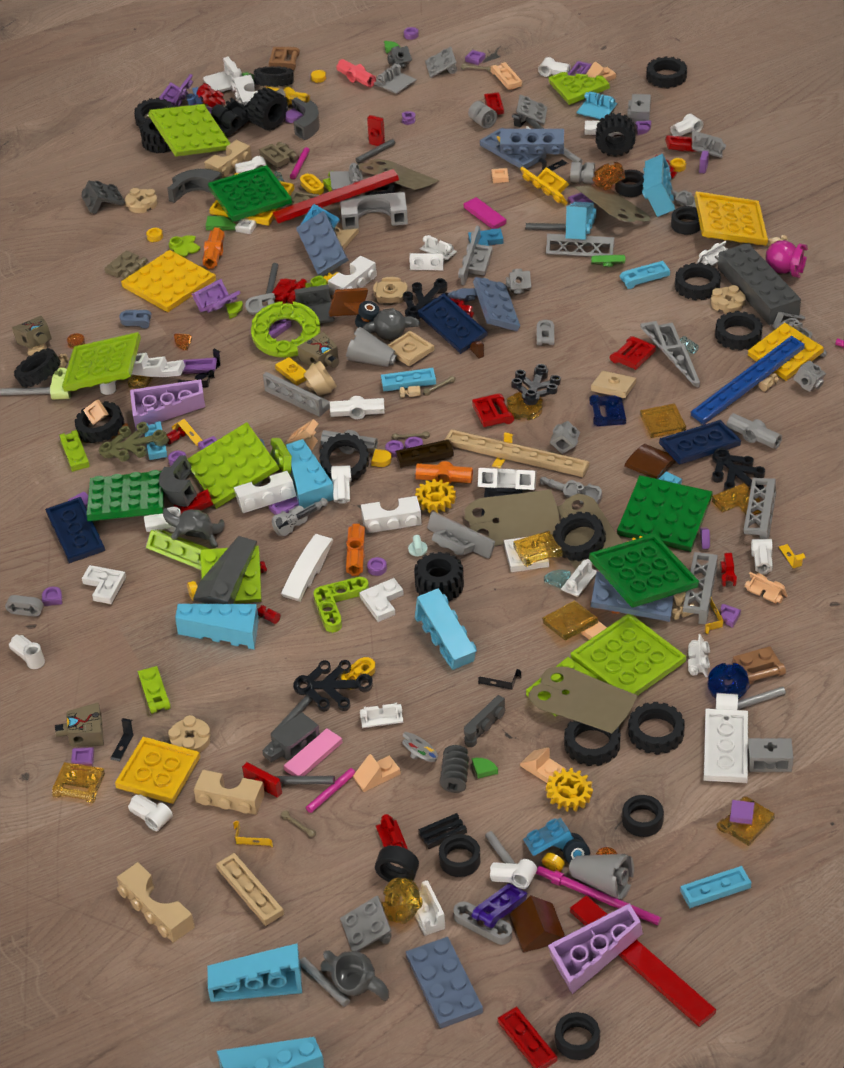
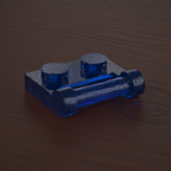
[589,395,626,426]

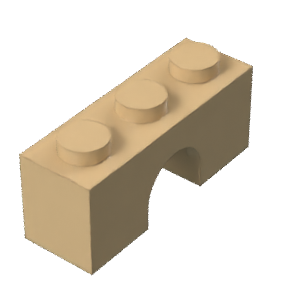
[205,140,252,179]
[194,770,265,815]

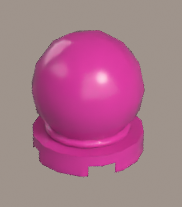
[765,240,808,278]

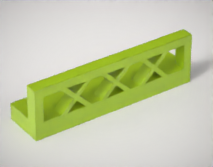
[146,530,210,570]

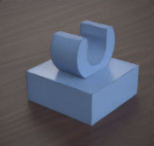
[186,87,202,105]

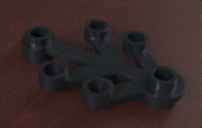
[403,278,448,320]
[511,364,561,405]
[712,448,765,493]
[293,660,373,712]

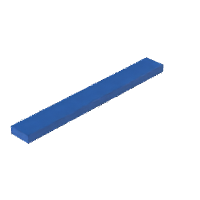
[691,336,805,425]

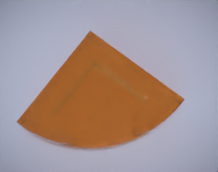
[174,333,192,350]

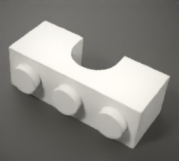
[231,75,258,105]
[328,256,377,296]
[478,468,537,490]
[234,471,296,513]
[361,496,422,534]

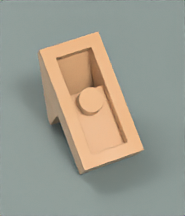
[586,62,616,81]
[285,419,318,451]
[520,747,566,783]
[353,754,401,792]

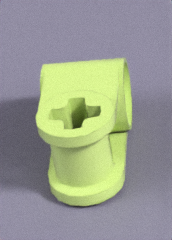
[50,368,71,400]

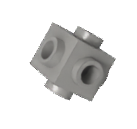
[506,269,531,294]
[793,360,826,392]
[550,420,580,454]

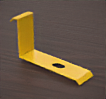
[171,419,203,446]
[492,432,514,468]
[778,544,805,568]
[705,596,723,634]
[233,821,273,847]

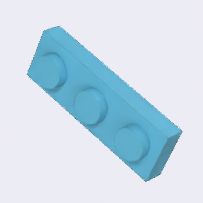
[381,368,436,391]
[680,866,751,908]

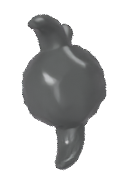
[363,308,420,341]
[163,508,225,548]
[321,950,389,1001]

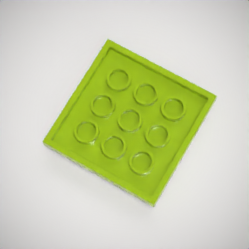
[148,104,230,157]
[62,332,141,392]
[187,422,280,509]
[571,614,686,695]

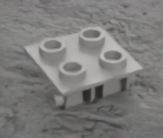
[425,46,457,78]
[374,64,416,94]
[516,95,547,124]
[692,130,726,158]
[330,163,363,190]
[340,895,392,952]

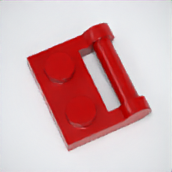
[610,336,656,370]
[472,393,514,427]

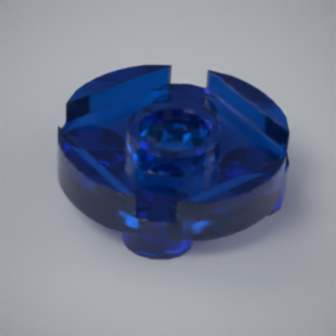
[707,663,750,699]

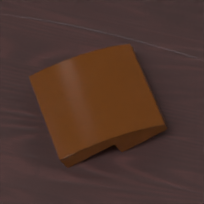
[624,444,676,479]

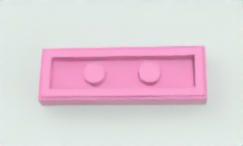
[284,728,343,776]

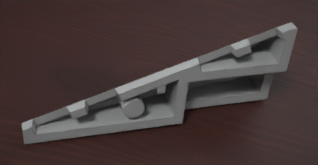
[640,321,700,387]

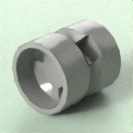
[468,101,497,129]
[570,162,595,184]

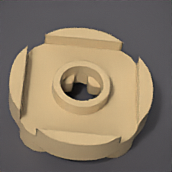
[125,188,158,213]
[373,277,407,304]
[711,285,746,314]
[168,715,211,752]

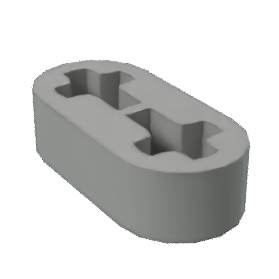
[5,595,44,616]

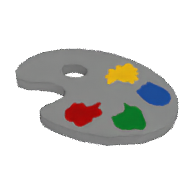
[402,732,438,762]

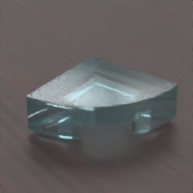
[544,570,571,588]

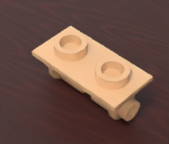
[745,572,788,604]

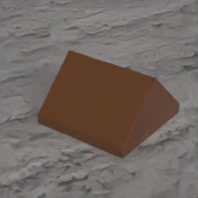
[510,895,565,953]

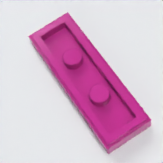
[464,197,507,229]

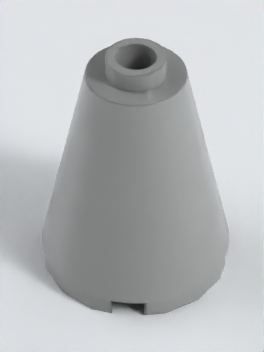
[346,327,397,367]
[569,854,634,899]

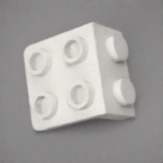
[203,56,242,92]

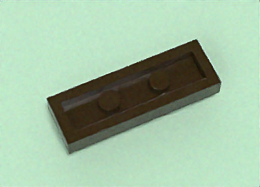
[395,439,454,468]

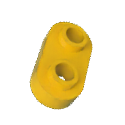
[300,174,324,195]
[341,657,376,680]

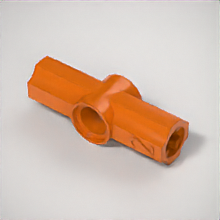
[203,228,225,269]
[415,461,473,484]
[346,524,365,576]

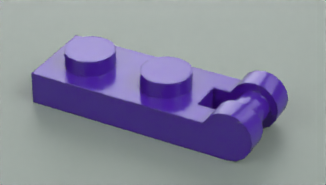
[472,883,527,929]

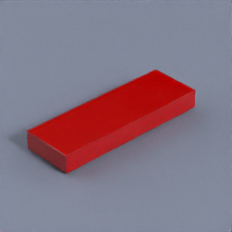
[497,1007,557,1068]

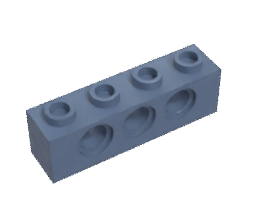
[500,129,564,155]

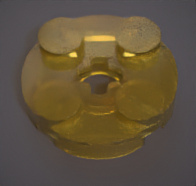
[507,389,543,420]
[381,878,423,924]

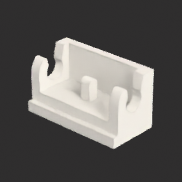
[408,880,445,936]

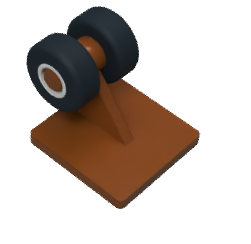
[329,288,380,328]

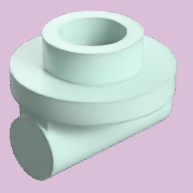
[408,535,428,556]

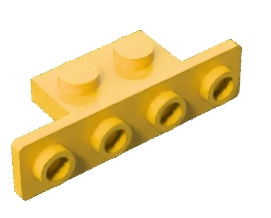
[520,167,569,205]

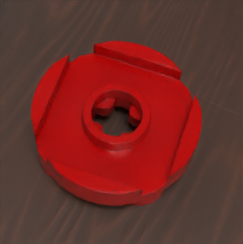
[196,83,225,108]

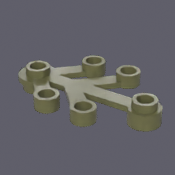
[99,422,169,462]

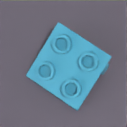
[576,91,617,120]

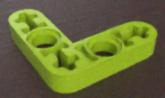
[313,577,369,633]

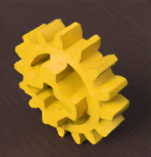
[415,479,456,513]
[546,768,593,812]

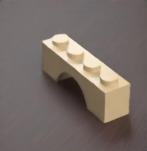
[117,862,195,943]

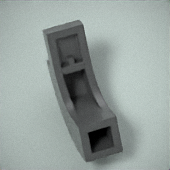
[292,97,320,140]
[167,169,222,203]
[159,455,197,506]

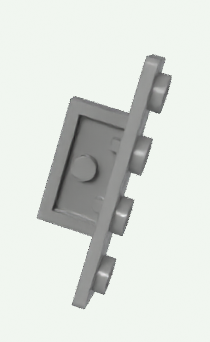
[458,225,493,285]
[427,512,495,559]

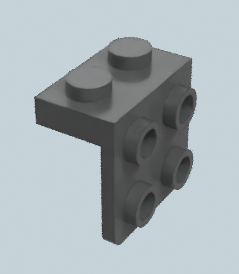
[81,180,125,214]
[295,285,335,324]

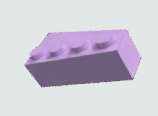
[130,380,205,430]
[548,903,643,994]

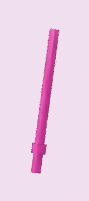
[536,866,661,926]

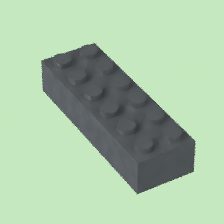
[718,243,801,325]

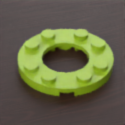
[251,301,320,358]

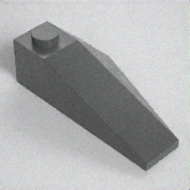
[193,536,257,604]

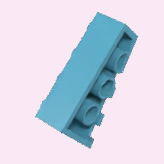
[642,154,675,217]
[565,202,597,240]
[286,439,334,508]
[415,588,477,670]
[175,604,259,650]
[207,943,303,1002]
[217,1037,324,1068]

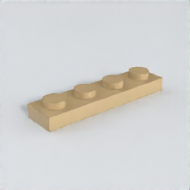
[216,853,284,926]

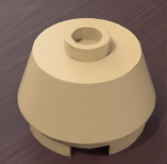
[304,361,337,396]

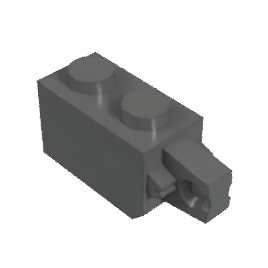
[262,712,320,762]

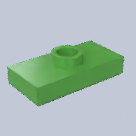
[591,255,625,267]

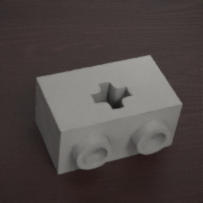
[627,94,651,125]
[748,738,793,772]

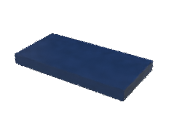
[417,293,488,354]
[659,420,741,465]
[45,497,105,563]

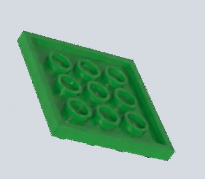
[208,165,292,222]
[87,470,164,521]
[617,475,713,552]
[589,534,699,608]

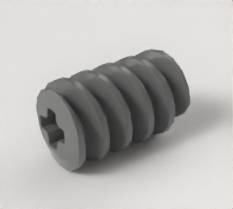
[440,745,469,793]

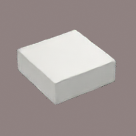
[235,218,257,235]

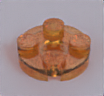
[592,162,625,190]

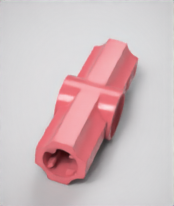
[336,59,376,88]

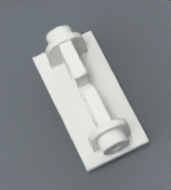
[420,235,457,260]
[696,240,728,267]
[410,253,444,270]
[561,559,597,597]
[688,634,710,677]
[360,702,403,728]

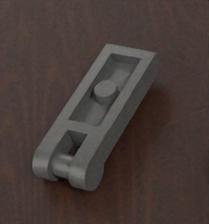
[464,695,506,747]

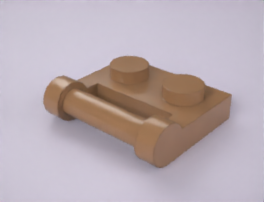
[269,47,300,70]
[732,646,786,685]

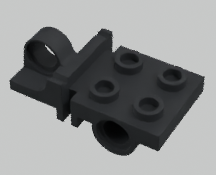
[211,97,251,138]

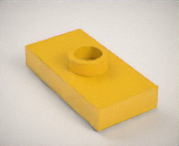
[275,357,307,386]

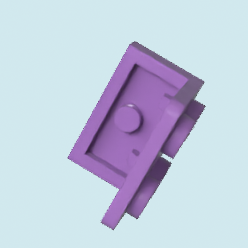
[159,74,193,107]
[192,279,241,313]

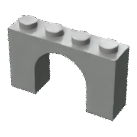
[340,192,408,230]

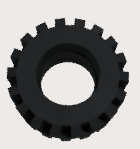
[247,88,288,131]
[596,113,635,157]
[140,118,171,153]
[414,552,464,601]

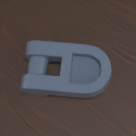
[448,288,477,301]
[119,310,152,329]

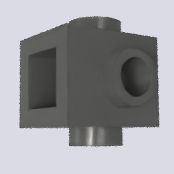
[387,46,412,68]

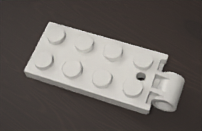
[704,693,748,783]

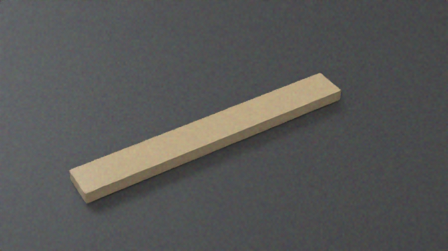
[444,429,589,477]

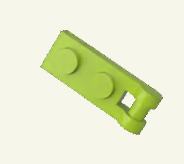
[59,430,90,472]
[270,438,292,473]
[138,666,171,714]

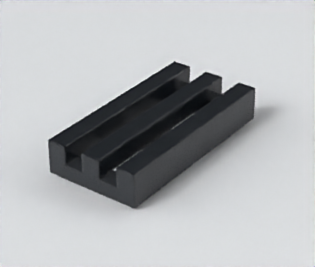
[418,813,467,849]

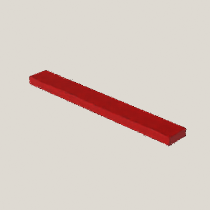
[272,169,399,224]
[570,895,716,1027]

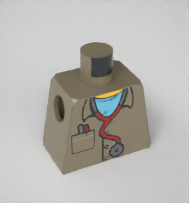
[12,316,52,348]
[297,332,339,368]
[55,703,104,747]

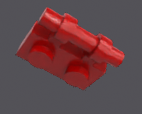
[272,278,307,304]

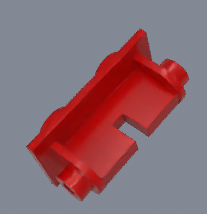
[376,814,408,849]

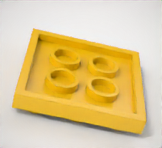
[747,323,824,381]
[115,737,200,804]

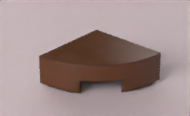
[470,341,484,359]

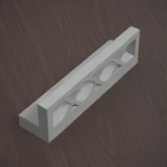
[546,234,615,257]
[263,372,330,417]
[744,478,776,539]
[683,552,718,625]

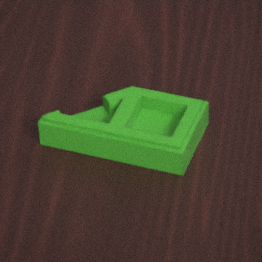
[206,216,236,230]

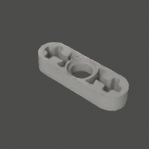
[453,902,512,945]

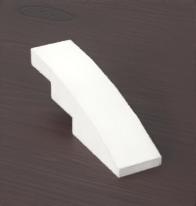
[132,353,185,377]
[281,534,333,602]

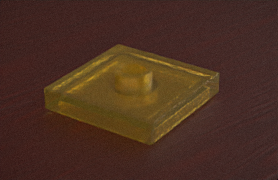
[640,403,686,438]
[542,601,598,641]

